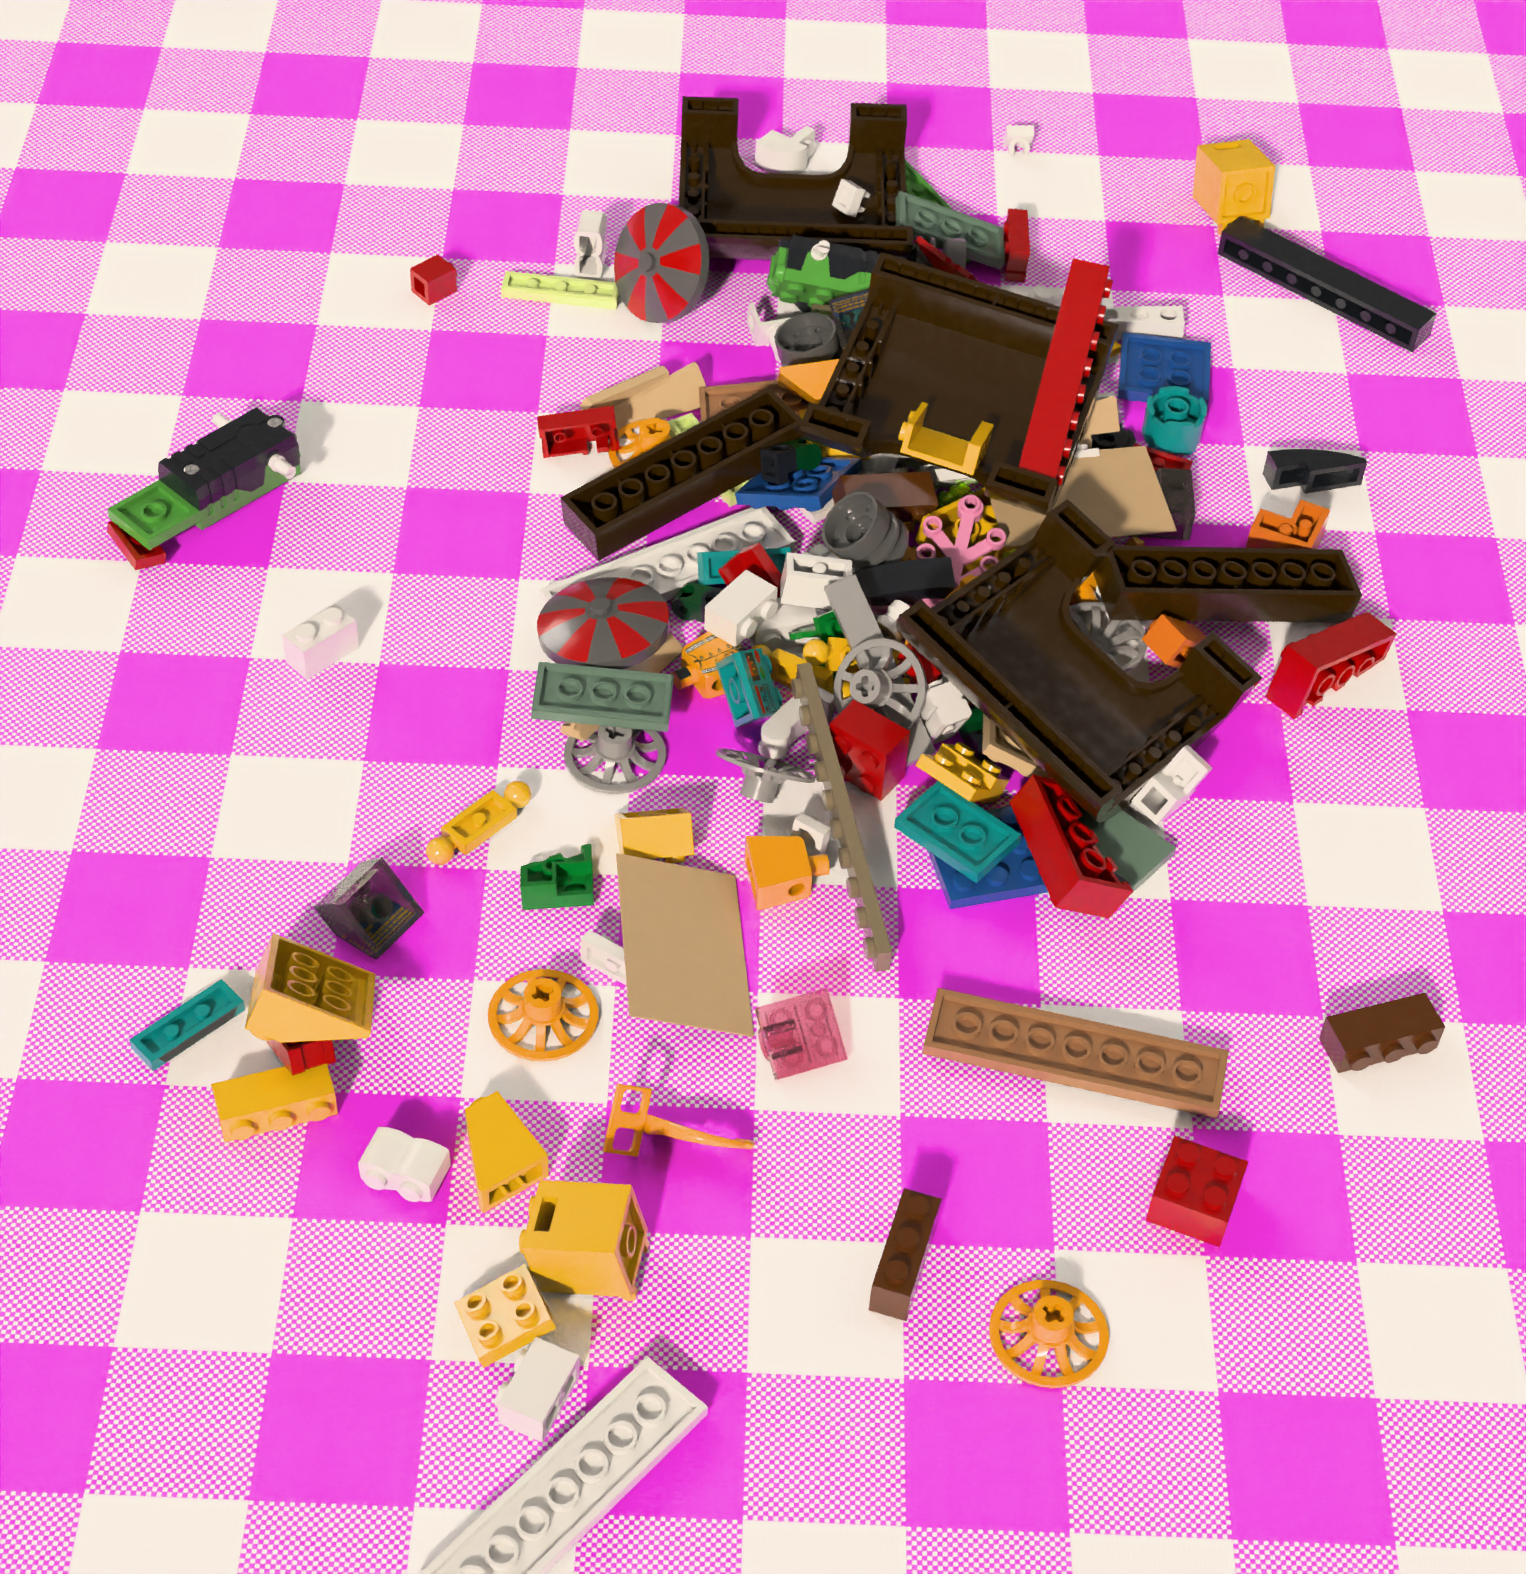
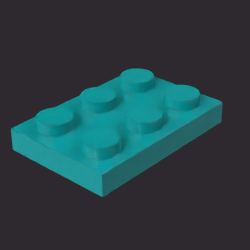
[894,781,1021,883]

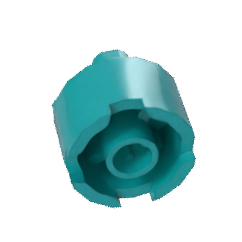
[1141,386,1207,455]

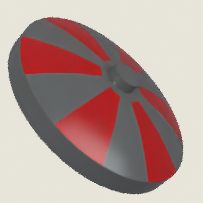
[614,203,709,324]
[537,577,670,670]

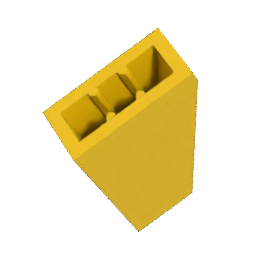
[465,1091,549,1213]

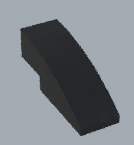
[1262,449,1367,494]
[852,557,956,605]

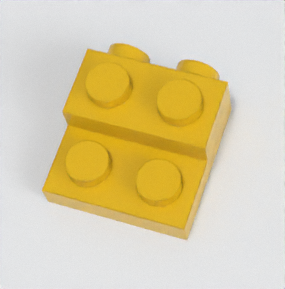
[915,742,1009,803]

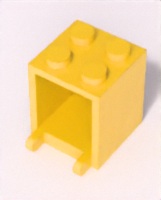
[1193,139,1275,235]
[519,1180,649,1301]

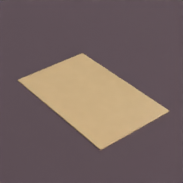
[989,446,1177,548]
[616,853,754,1037]

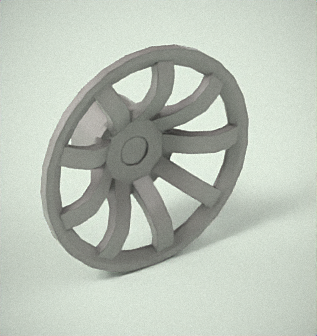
[1069,602,1147,672]
[833,638,927,729]
[564,726,666,794]
[715,748,816,803]

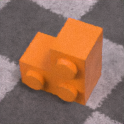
[1246,500,1330,549]

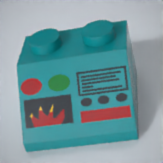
[715,648,782,728]

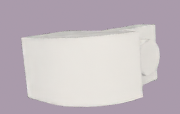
[755,125,816,174]
[1132,745,1213,825]

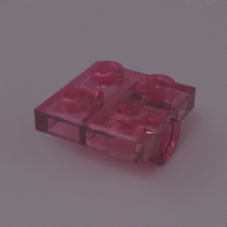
[755,988,848,1081]

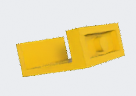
[898,402,994,475]

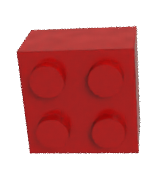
[829,700,910,801]
[1146,1135,1249,1247]

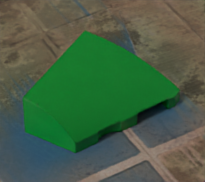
[520,844,594,910]

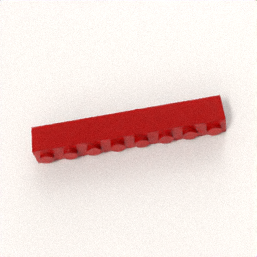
[1018,258,1113,486]

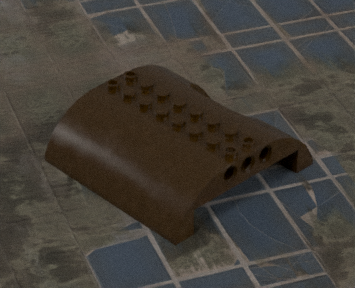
[679,96,913,261]
[799,252,1119,516]
[896,499,1263,823]

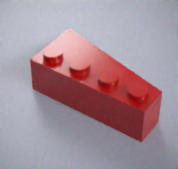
[1265,611,1397,720]
[1010,774,1134,919]

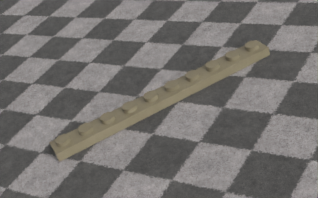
[791,662,892,972]

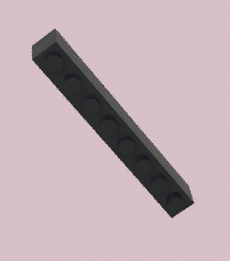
[1217,216,1437,353]

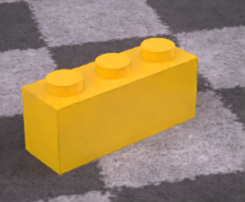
[211,1064,338,1142]

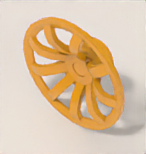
[608,418,672,468]
[488,969,598,1061]
[989,1280,1109,1388]

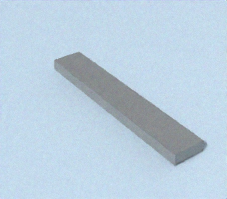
[824,574,936,767]

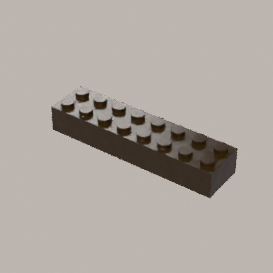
[560,387,806,561]
[1093,545,1362,622]

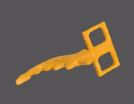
[603,1083,755,1157]

